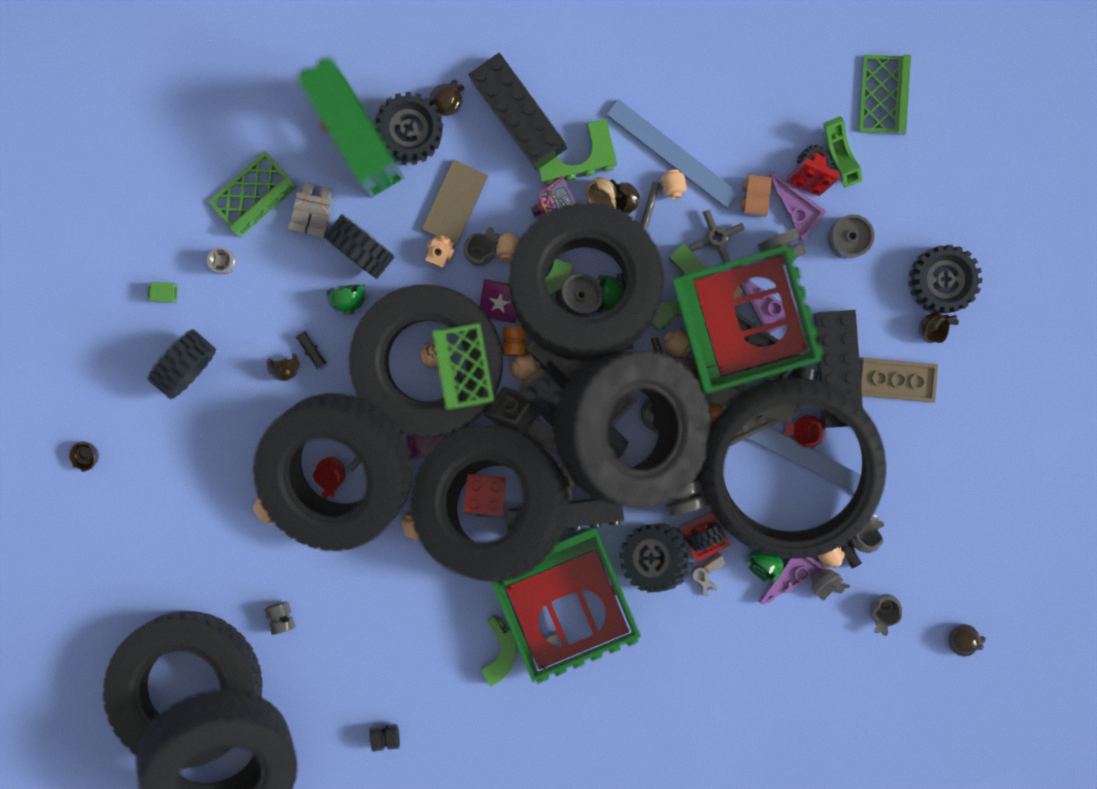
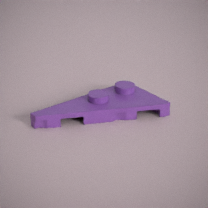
[740,279,799,333]

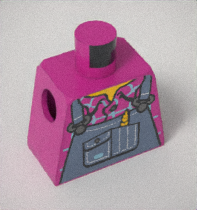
[530,177,575,218]

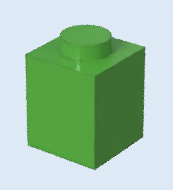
[147,282,178,303]

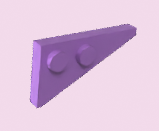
[769,171,826,241]
[758,557,827,605]

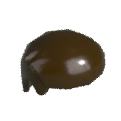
[69,441,99,472]

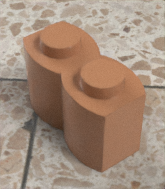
[740,175,772,217]

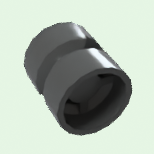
[264,601,296,635]

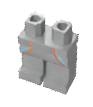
[288,183,333,238]

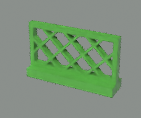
[859,54,911,135]
[208,151,297,237]
[433,323,494,410]

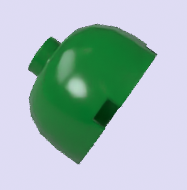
[596,275,625,314]
[326,284,365,315]
[745,550,784,585]

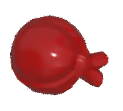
[784,415,826,448]
[313,457,346,498]

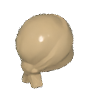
[586,177,618,208]

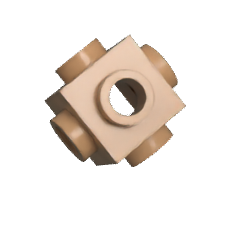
[425,235,455,267]

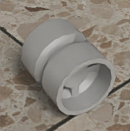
[207,247,237,274]

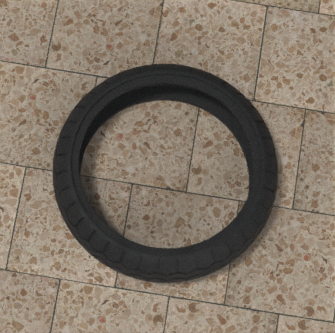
[702,378,887,559]

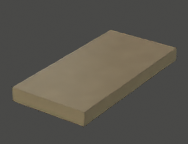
[422,159,488,246]
[860,357,939,403]

